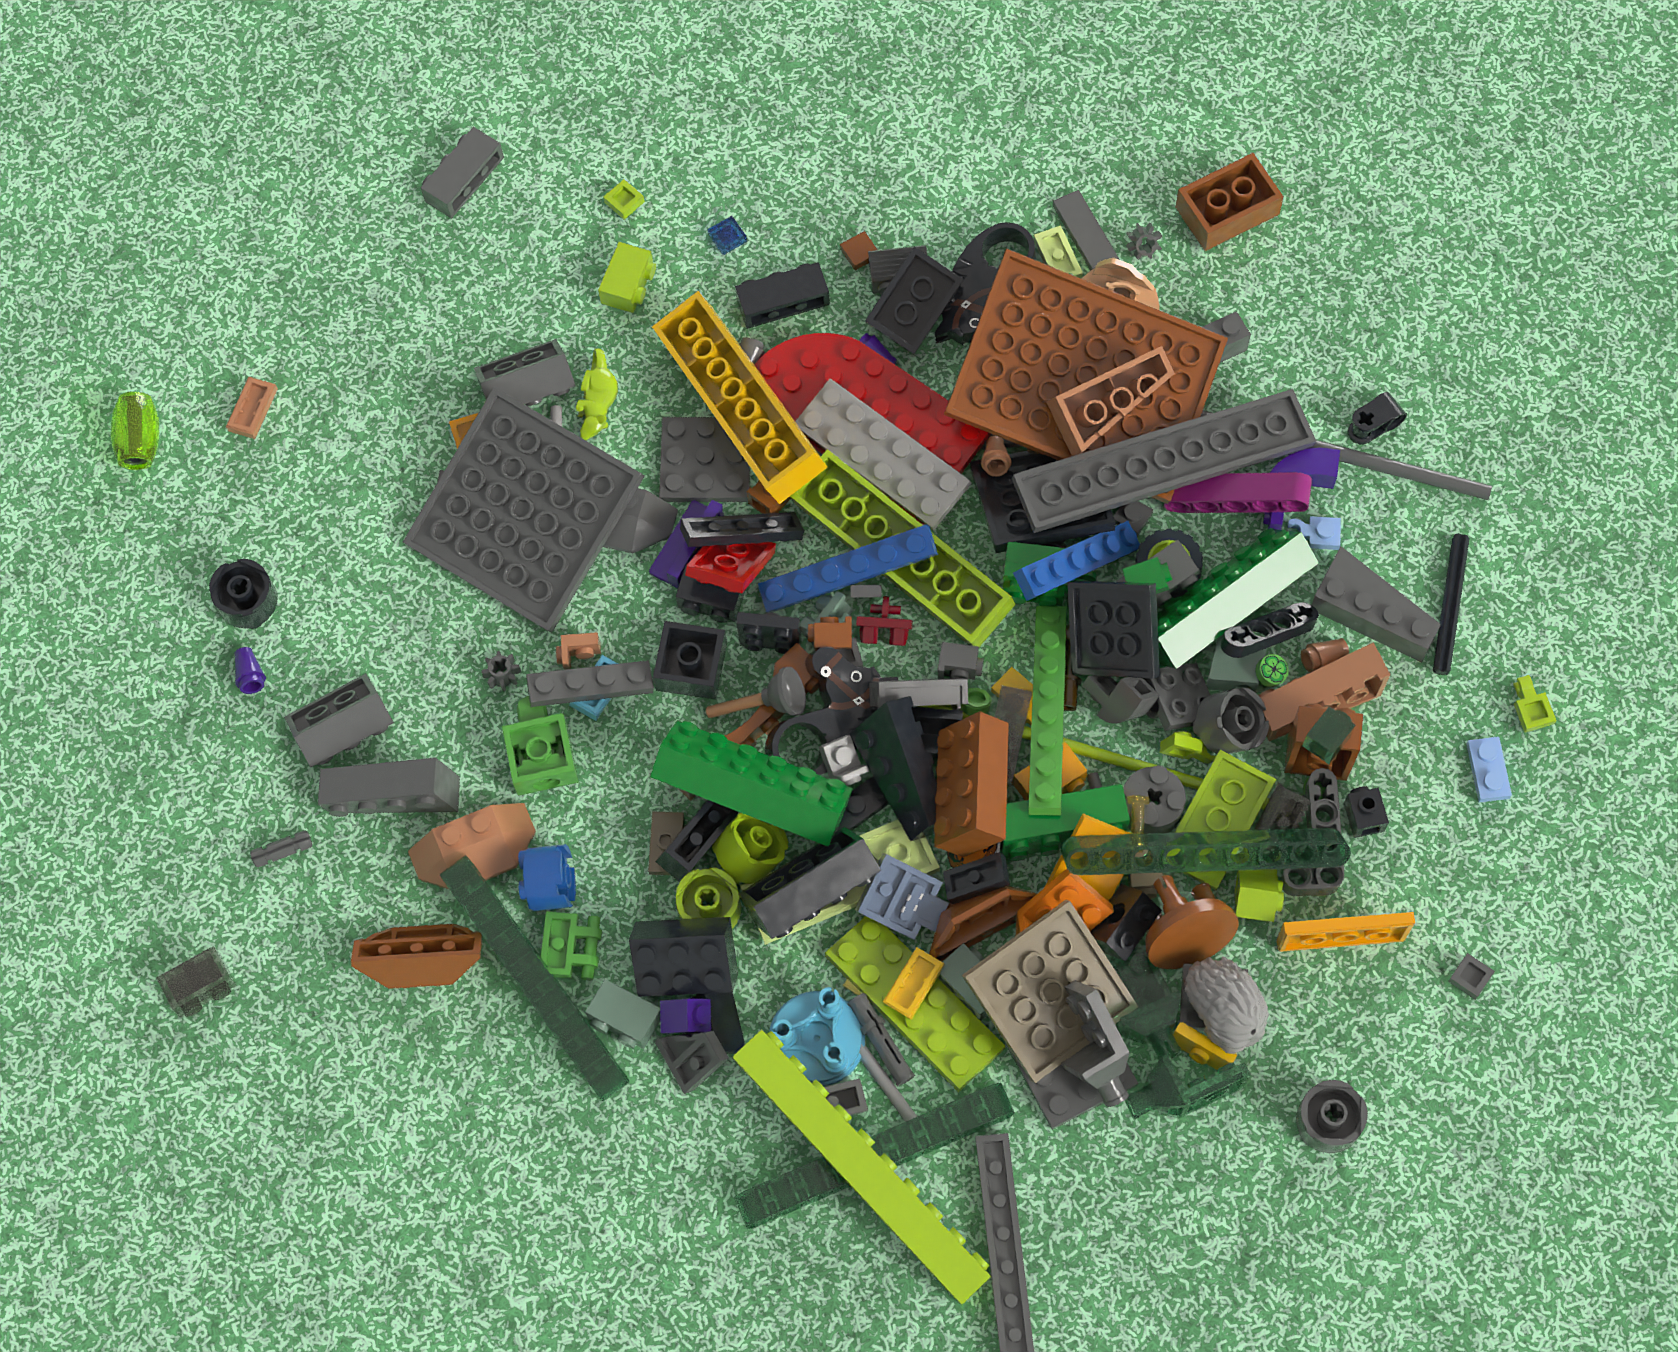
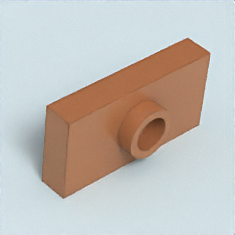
[226,377,278,439]

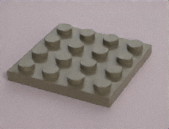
[962,900,1138,1083]

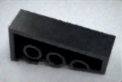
[850,696,937,841]

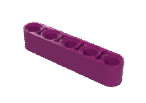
[1164,472,1312,513]

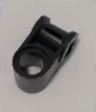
[1348,392,1407,445]

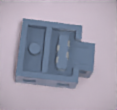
[854,853,949,940]

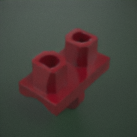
[856,596,913,646]

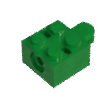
[1003,542,1097,606]

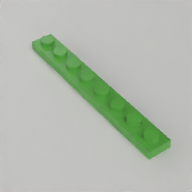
[1029,606,1067,815]

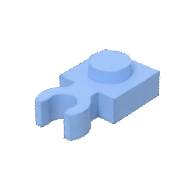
[1288,516,1341,550]

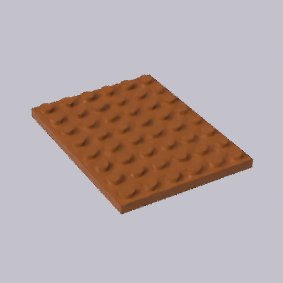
[944,249,1228,504]

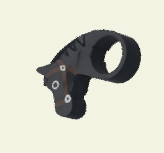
[934,222,1036,346]
[765,647,898,775]

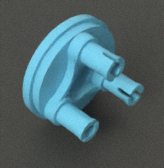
[769,987,865,1087]

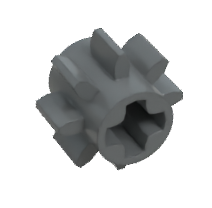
[1126,222,1162,260]
[481,651,521,692]

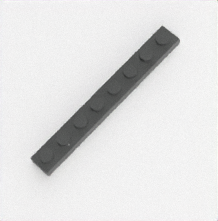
[975,1133,1034,1352]

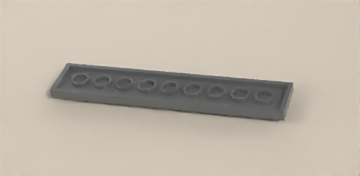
[1012,389,1316,533]

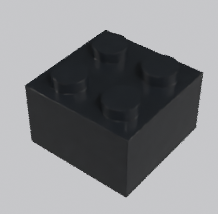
[653,621,727,700]

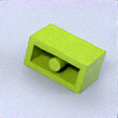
[598,242,656,313]
[1234,864,1284,922]

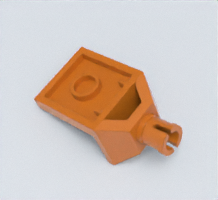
[1015,868,1114,936]

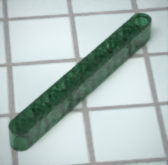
[1061,828,1351,875]
[440,855,630,1102]
[734,1083,1015,1229]

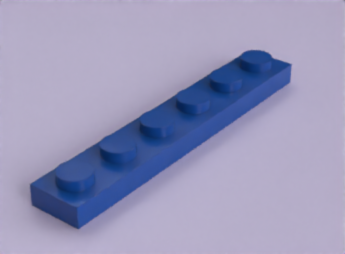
[1013,521,1140,601]
[758,524,938,613]

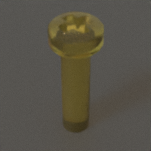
[1127,795,1149,853]

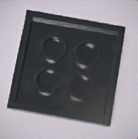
[1068,580,1160,679]

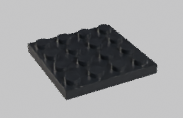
[970,450,1115,553]

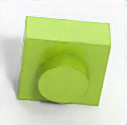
[603,179,645,220]

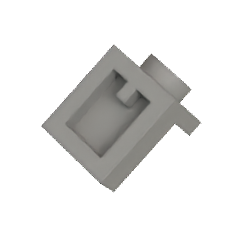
[819,735,869,785]

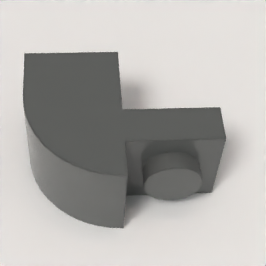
[1082,675,1160,724]

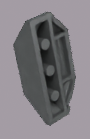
[603,488,678,554]

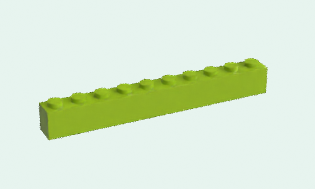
[732,1029,991,1305]

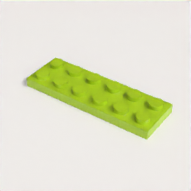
[825,916,1005,1093]

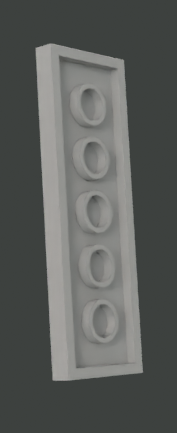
[795,378,971,531]

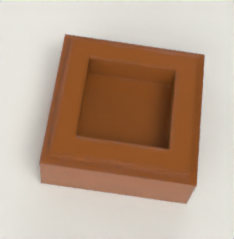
[840,231,878,271]

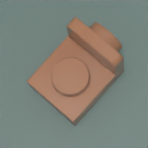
[556,632,601,670]

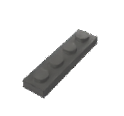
[526,660,654,707]

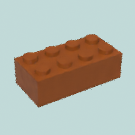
[934,712,1009,857]

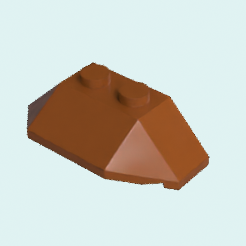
[929,885,1038,962]
[351,924,483,989]

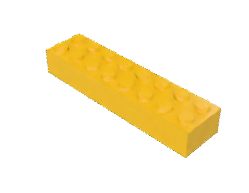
[652,291,828,504]

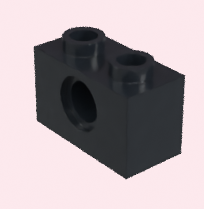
[1090,884,1162,961]

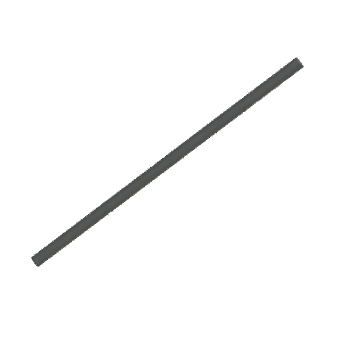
[1200,410,1492,500]

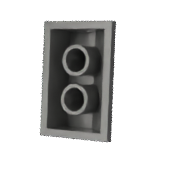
[474,339,576,406]
[284,673,394,767]

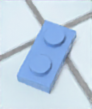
[1466,737,1512,802]

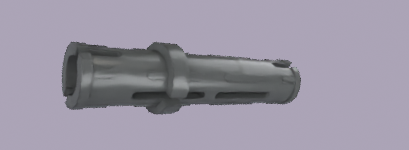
[847,993,915,1087]

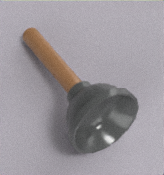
[706,666,806,718]

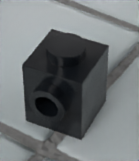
[1344,786,1389,838]

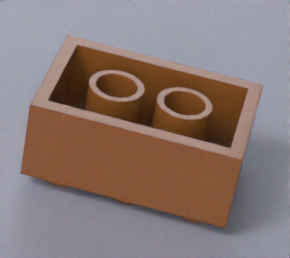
[1175,153,1284,251]
[1284,704,1363,781]

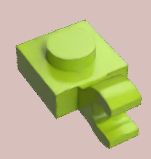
[1513,675,1557,733]
[1160,732,1216,764]

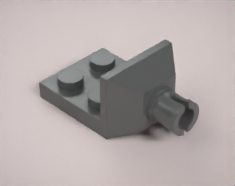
[1061,980,1130,1107]

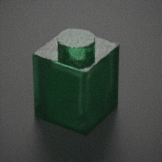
[1302,706,1356,764]

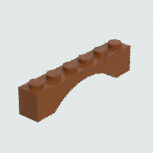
[678,643,819,801]

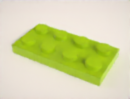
[1161,750,1276,890]

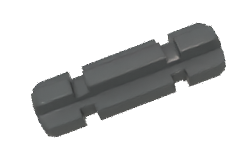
[250,830,312,867]

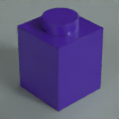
[660,999,711,1034]

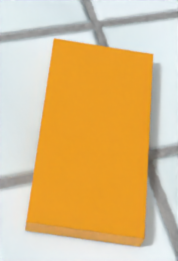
[1276,912,1415,952]

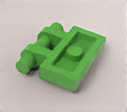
[539,911,602,981]

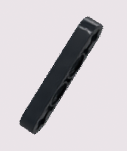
[1220,602,1319,658]

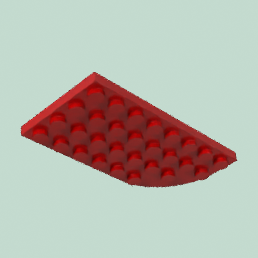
[754,333,991,525]

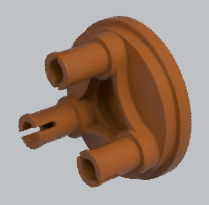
[1146,875,1239,969]

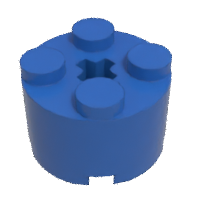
[518,844,576,911]

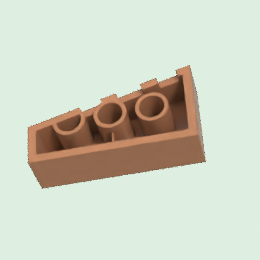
[1046,346,1175,456]
[1258,642,1390,741]

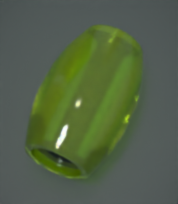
[111,392,160,470]

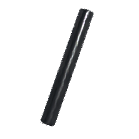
[1433,533,1470,676]

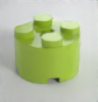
[712,813,788,884]
[676,867,741,929]

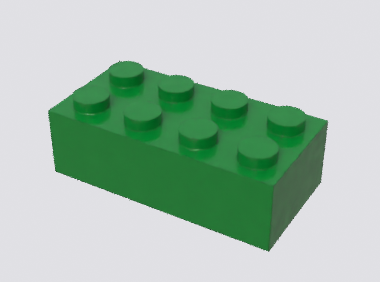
[1000,784,1130,861]

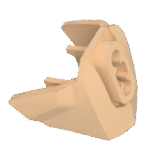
[1081,258,1159,310]

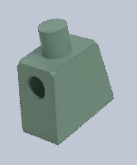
[1206,633,1267,693]

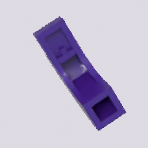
[1263,448,1340,530]

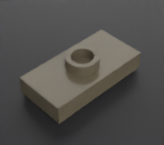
[648,812,684,875]

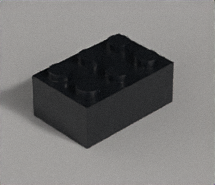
[865,246,964,355]
[629,917,738,997]

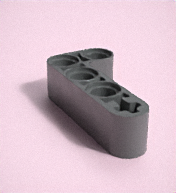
[1280,768,1345,896]

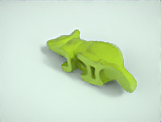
[576,348,618,441]

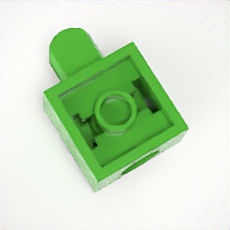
[502,696,579,796]

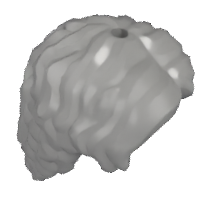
[1185,957,1269,1054]

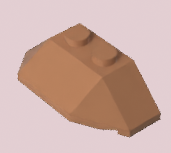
[408,803,536,892]

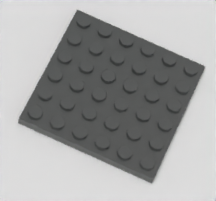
[403,387,645,633]

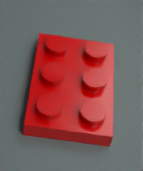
[685,542,776,593]

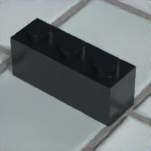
[735,262,830,329]
[655,800,739,882]

